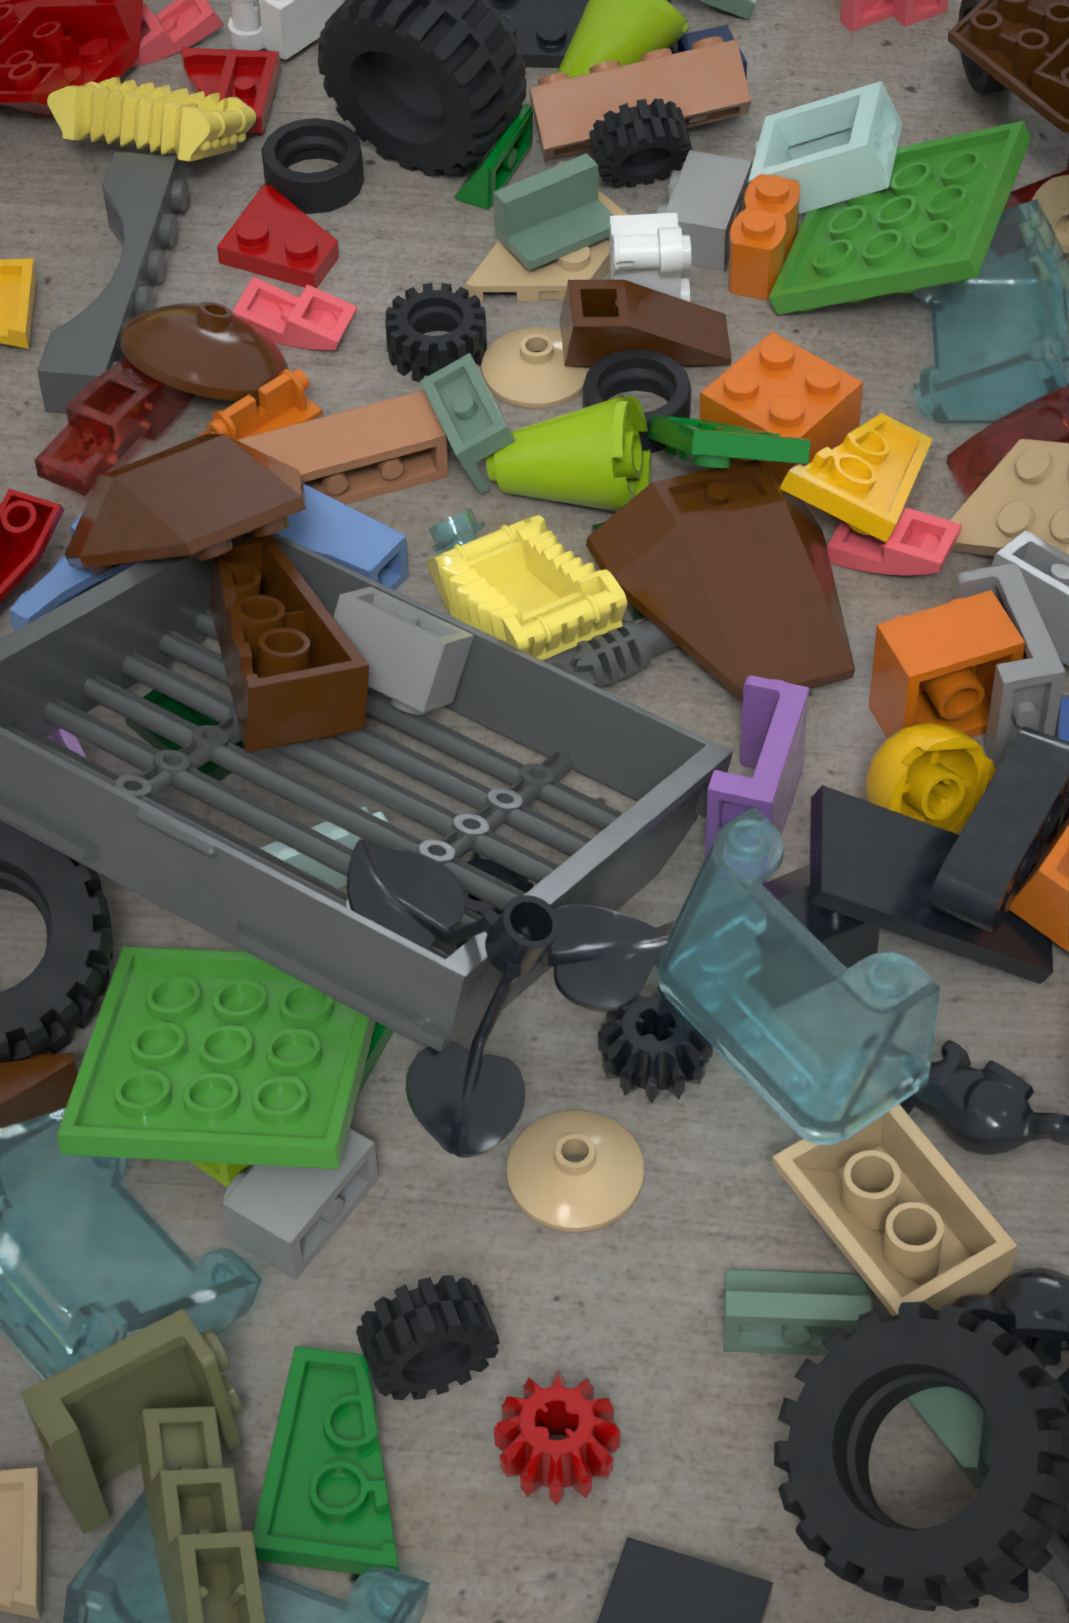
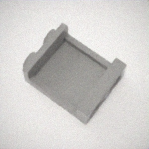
[954,562,1065,765]

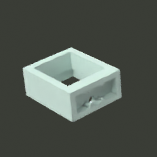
[747,81,903,214]

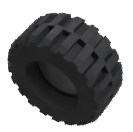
[318,0,527,175]
[0,820,113,1063]
[774,1301,1069,1612]

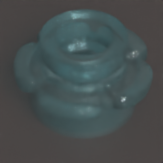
[428,508,485,552]

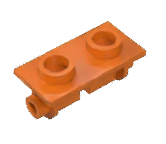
[198,369,323,440]

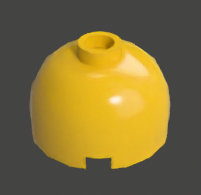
[865,723,996,834]

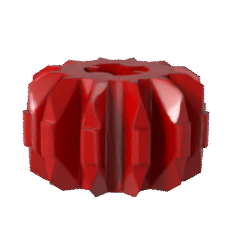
[494,1370,620,1505]

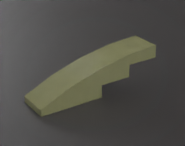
[135,1406,265,1623]

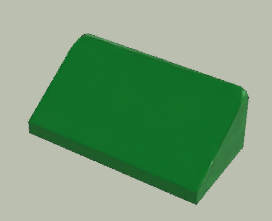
[455,104,533,210]

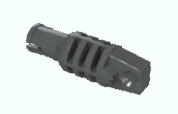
[543,619,678,689]

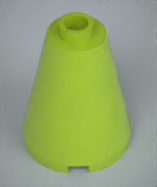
[557,0,690,78]
[486,396,651,512]

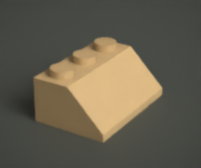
[772,1091,1017,1316]

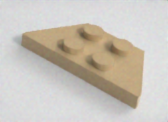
[465,160,628,303]
[949,439,1069,556]

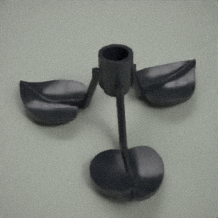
[347,839,669,1158]

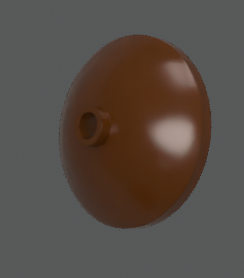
[120,302,288,401]

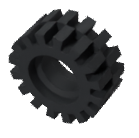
[589,99,692,188]
[385,283,487,382]
[356,1275,500,1400]

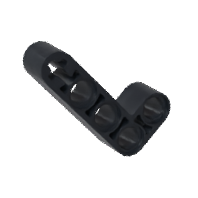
[929,726,1069,933]

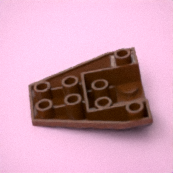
[948,0,1069,136]
[65,434,306,574]
[586,460,855,701]

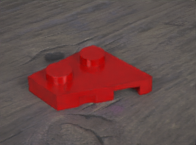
[181,47,281,134]
[217,184,339,288]

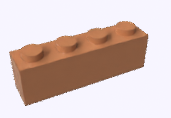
[530,36,751,162]
[237,390,449,505]

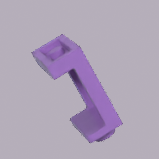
[704,675,809,883]

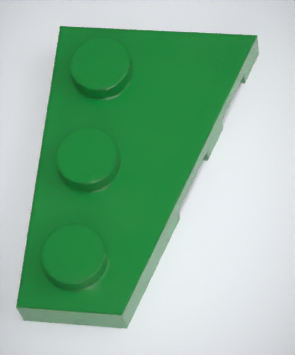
[648,415,811,468]
[253,1346,400,1580]

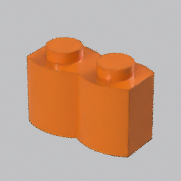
[728,174,800,301]

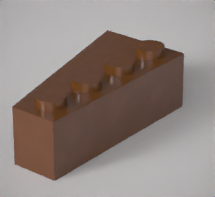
[210,535,369,753]

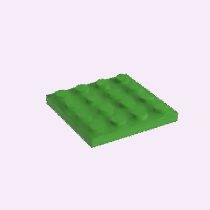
[769,120,1031,315]
[57,946,376,1169]

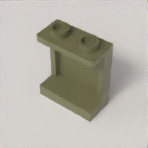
[21,1308,244,1534]

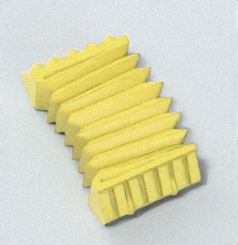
[47,77,256,162]
[427,515,627,661]

